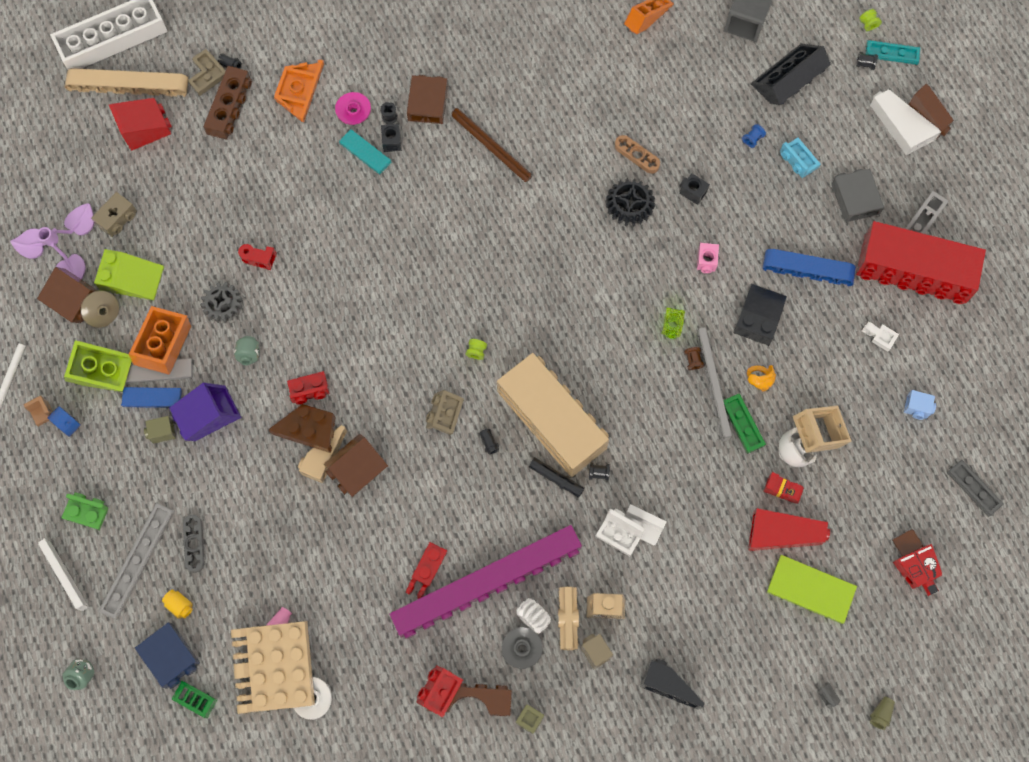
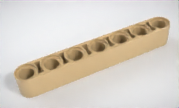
[65,69,189,97]

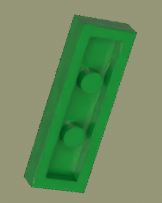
[723,393,766,454]

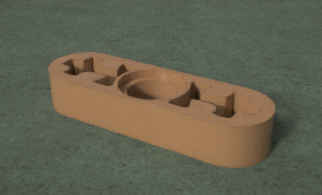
[615,135,660,174]

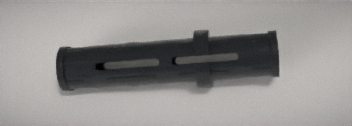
[529,457,585,498]

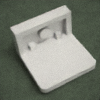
[595,509,645,557]

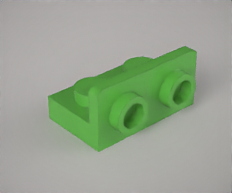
[61,492,109,530]

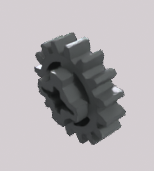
[200,282,243,323]

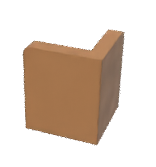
[23,395,53,426]

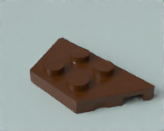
[269,404,336,453]

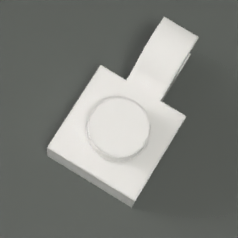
[862,322,899,351]

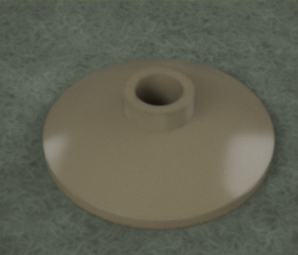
[81,290,119,328]

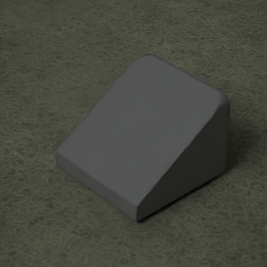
[817,683,841,708]

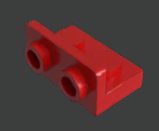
[287,371,330,405]
[416,665,463,718]

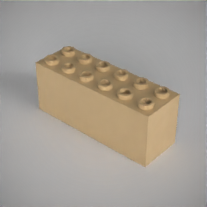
[497,353,609,478]

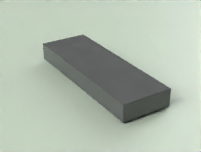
[947,460,1004,517]

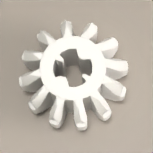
[517,598,551,633]

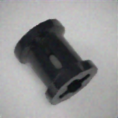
[856,51,878,70]
[380,102,398,124]
[589,462,610,481]

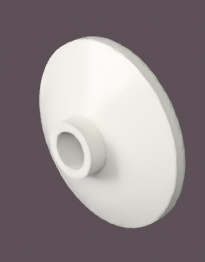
[294,677,332,720]

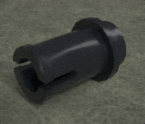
[218,53,242,69]
[479,429,499,455]

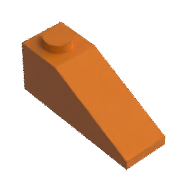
[624,0,674,34]

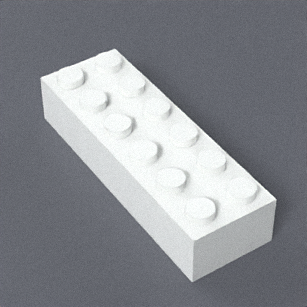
[50,0,168,69]

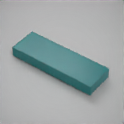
[866,40,921,65]
[339,129,392,175]

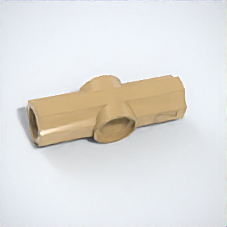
[558,587,579,650]

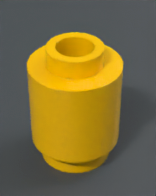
[162,589,193,619]

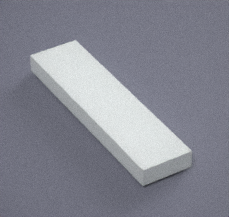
[38,539,89,611]

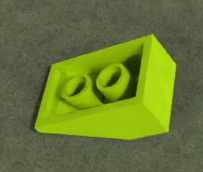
[94,249,164,300]
[64,340,132,392]

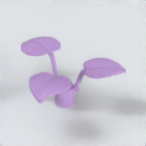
[10,203,94,279]

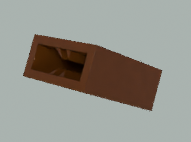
[407,75,448,124]
[37,267,98,324]
[324,433,388,497]

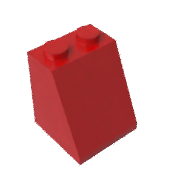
[109,98,172,151]

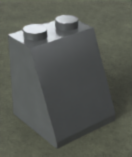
[724,0,773,43]

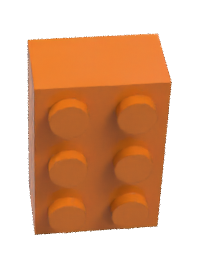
[129,306,191,375]

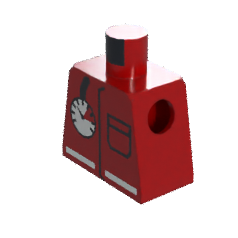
[893,544,942,596]

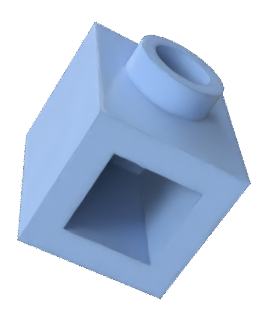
[904,390,936,420]

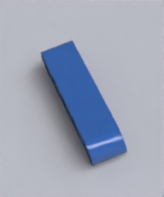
[763,249,856,287]

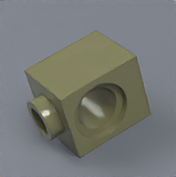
[516,704,545,734]

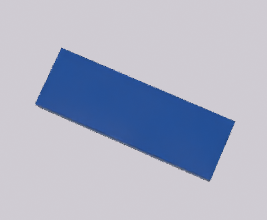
[121,387,182,408]

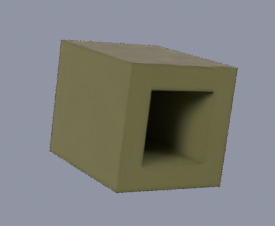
[144,416,176,444]

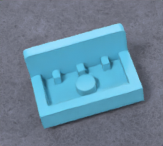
[780,138,821,178]

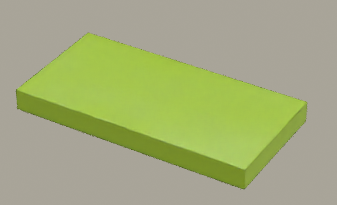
[767,555,857,624]

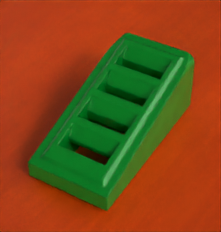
[171,681,217,718]

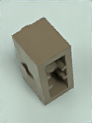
[91,192,137,237]
[581,633,613,670]

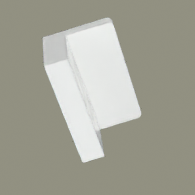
[625,504,667,545]

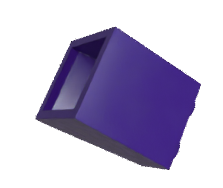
[169,382,242,441]

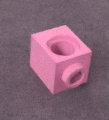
[697,243,719,273]

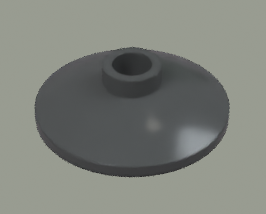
[502,627,543,669]

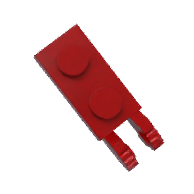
[406,542,448,599]

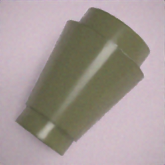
[870,697,895,730]

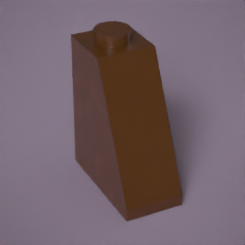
[909,84,954,139]

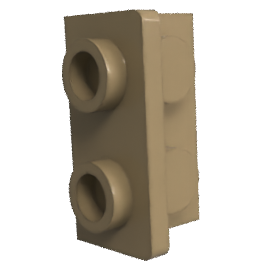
[426,390,464,435]

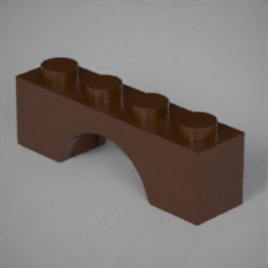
[427,683,512,717]

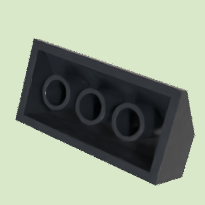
[750,43,831,105]

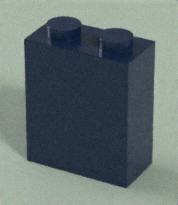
[135,622,200,689]

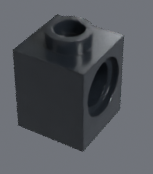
[381,123,402,152]
[679,173,710,205]

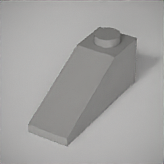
[905,191,949,234]

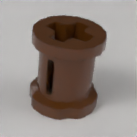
[684,347,705,370]

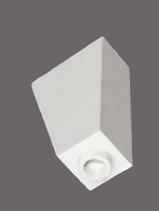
[870,90,941,155]

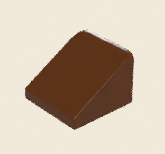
[892,529,923,557]

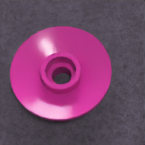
[335,92,371,125]

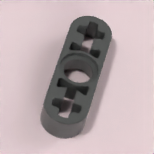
[183,515,205,573]

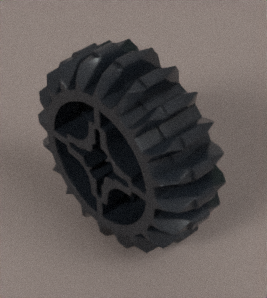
[606,178,655,227]

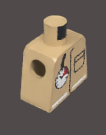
[587,593,625,619]

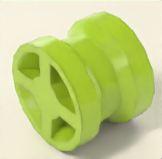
[859,9,882,32]
[465,339,487,360]

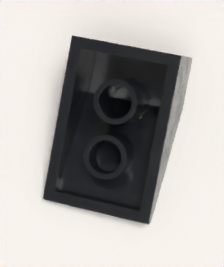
[733,283,787,346]
[640,659,705,710]

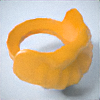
[747,365,776,391]

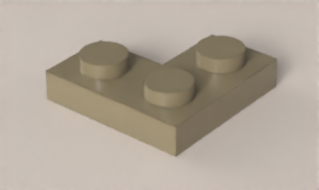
[188,49,225,96]

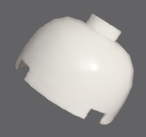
[779,427,817,468]

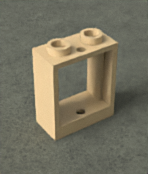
[793,406,852,453]

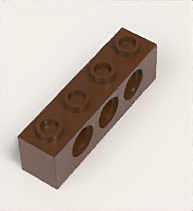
[203,66,252,140]

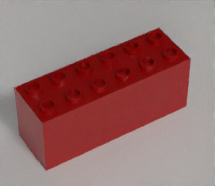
[856,221,986,304]

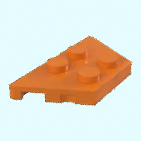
[274,60,324,122]

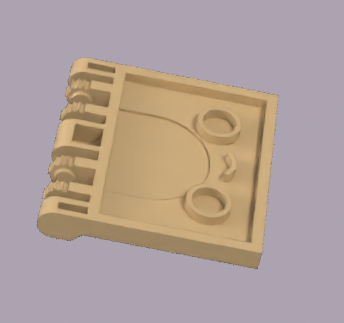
[231,621,315,714]

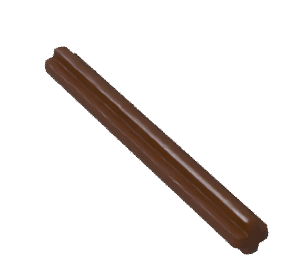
[451,108,532,182]

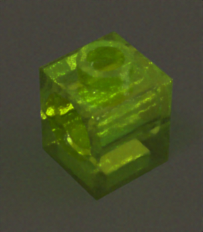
[661,307,685,339]

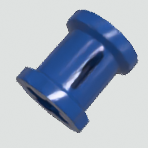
[742,124,766,148]

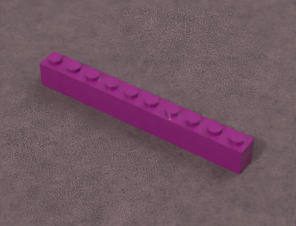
[389,525,582,639]

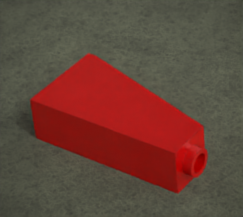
[748,508,830,551]

